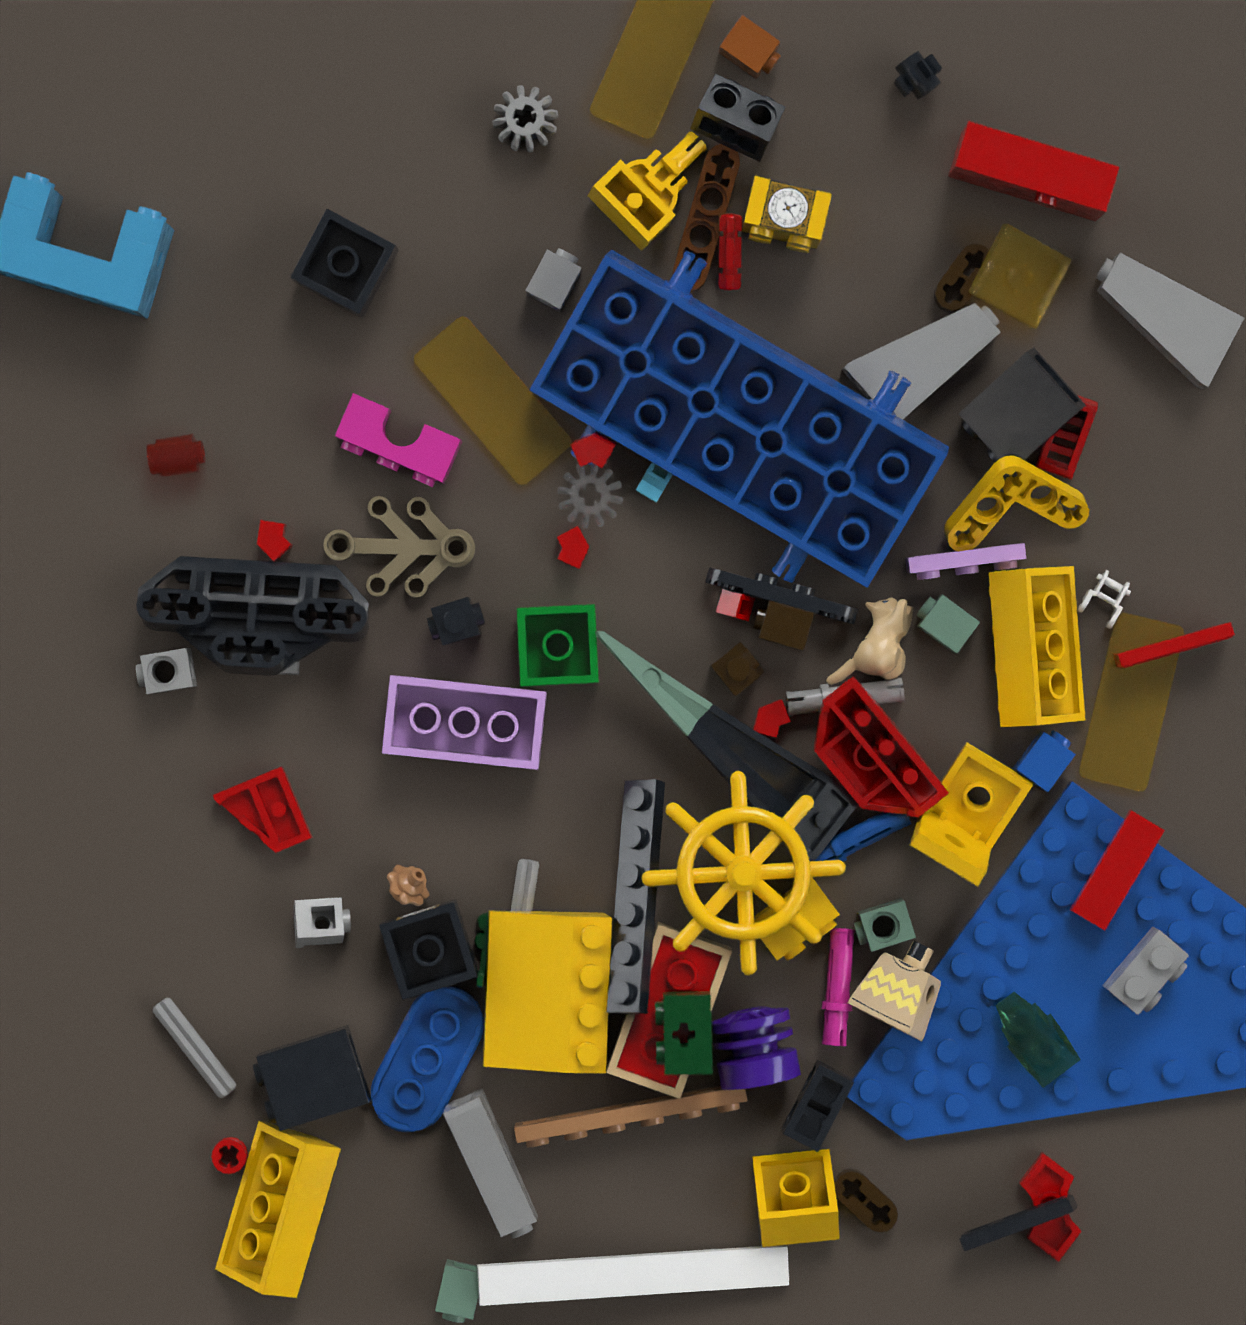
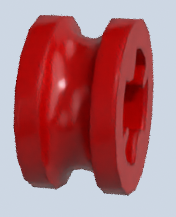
[211,1137,248,1174]

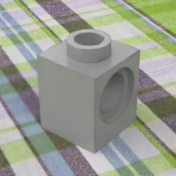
[525,248,582,313]
[136,648,197,694]

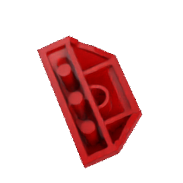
[813,676,949,817]

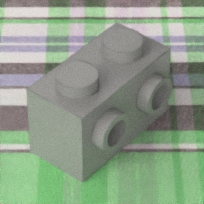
[1102,926,1189,1015]

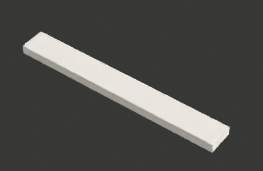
[477,1245,789,1306]

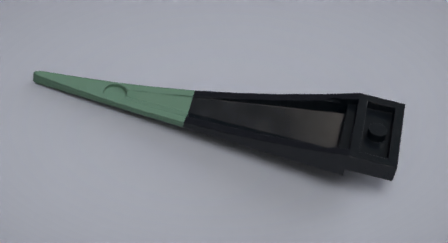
[595,631,858,861]

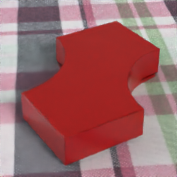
[1019,1152,1082,1262]

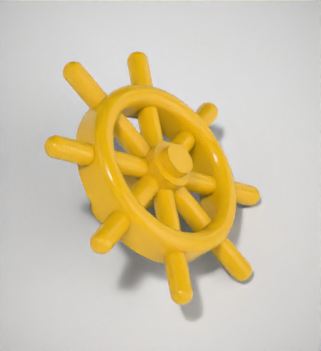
[641,771,846,975]

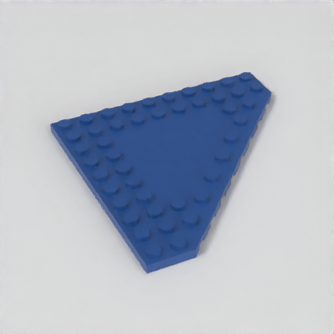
[847,781,1246,1140]

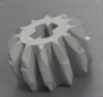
[492,85,558,153]

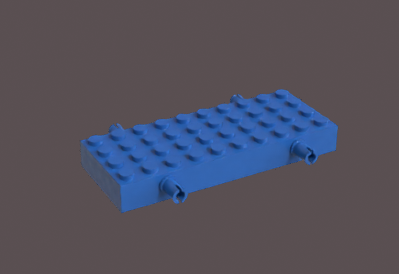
[529,250,949,588]

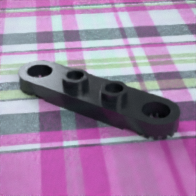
[705,567,858,624]

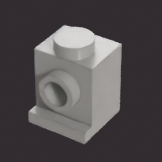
[293,897,351,948]

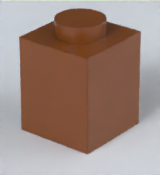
[719,15,781,80]

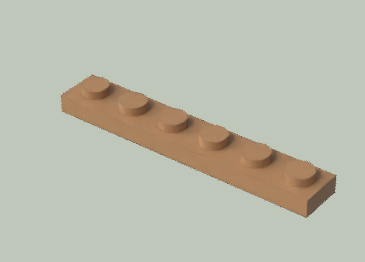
[514,1086,747,1147]

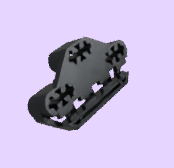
[136,556,369,676]

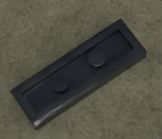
[960,1194,1078,1252]

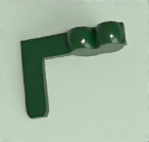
[474,913,488,987]

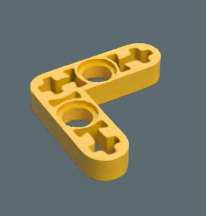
[944,456,1090,551]

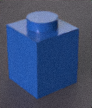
[1013,730,1076,792]

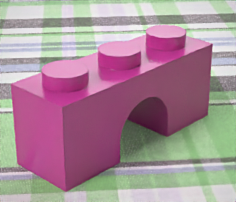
[335,393,462,487]

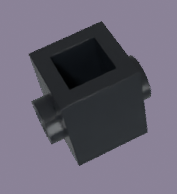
[427,597,485,646]

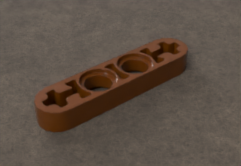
[673,144,740,292]

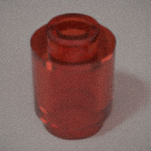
[146,434,206,477]

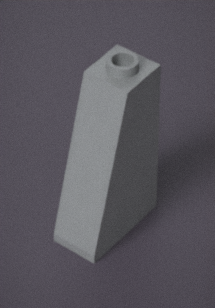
[1096,253,1244,390]
[842,303,1001,420]
[443,1088,538,1239]

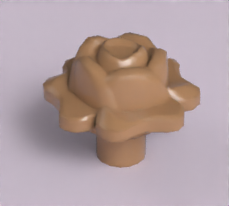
[387,865,429,907]

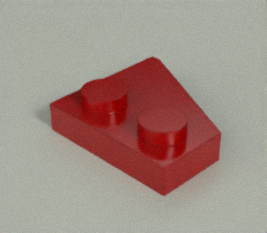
[213,766,312,853]

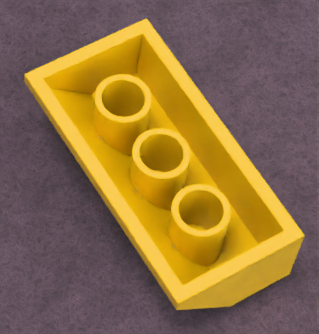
[989,566,1085,727]
[215,1121,341,1298]

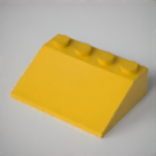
[483,910,612,1073]

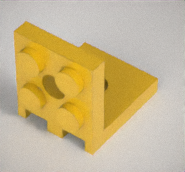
[910,742,1033,886]

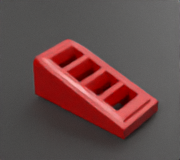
[1035,395,1098,479]

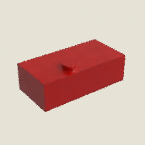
[948,121,1120,222]

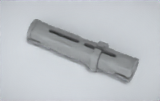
[785,677,905,717]

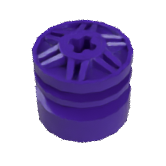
[711,1006,801,1090]

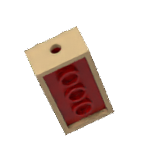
[606,922,732,1099]

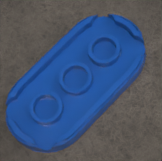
[371,985,484,1133]

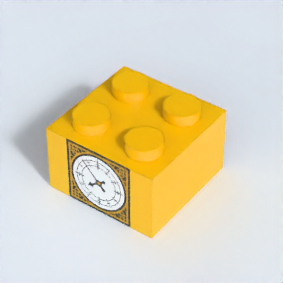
[742,176,832,253]

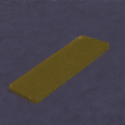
[590,0,714,139]
[414,316,571,485]
[1079,613,1184,791]

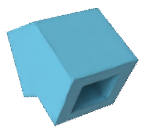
[636,462,673,503]

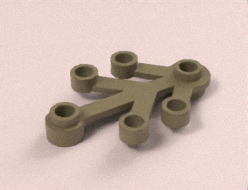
[323,496,476,598]

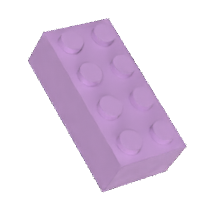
[382,675,547,770]

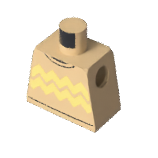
[847,941,941,1042]

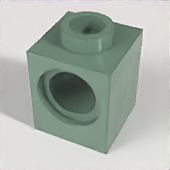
[916,594,980,654]
[853,898,916,952]
[435,1259,478,1323]

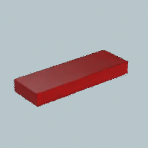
[1113,622,1235,669]
[1070,810,1165,931]

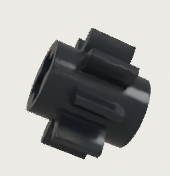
[894,51,943,100]

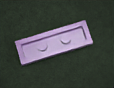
[905,543,1026,580]

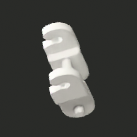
[1077,570,1131,629]

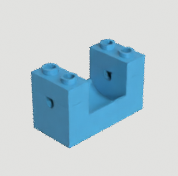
[0,172,174,319]

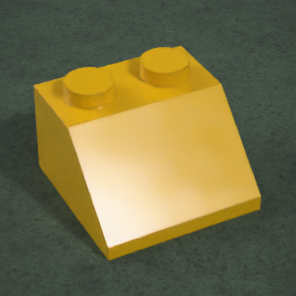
[752,1149,840,1247]

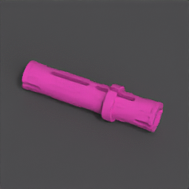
[821,928,855,1046]

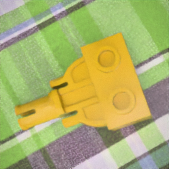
[587,131,707,251]

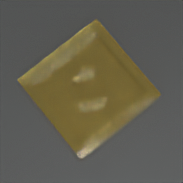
[968,223,1072,329]

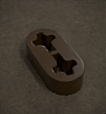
[934,244,993,312]
[834,1169,898,1233]

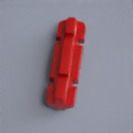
[718,213,742,291]

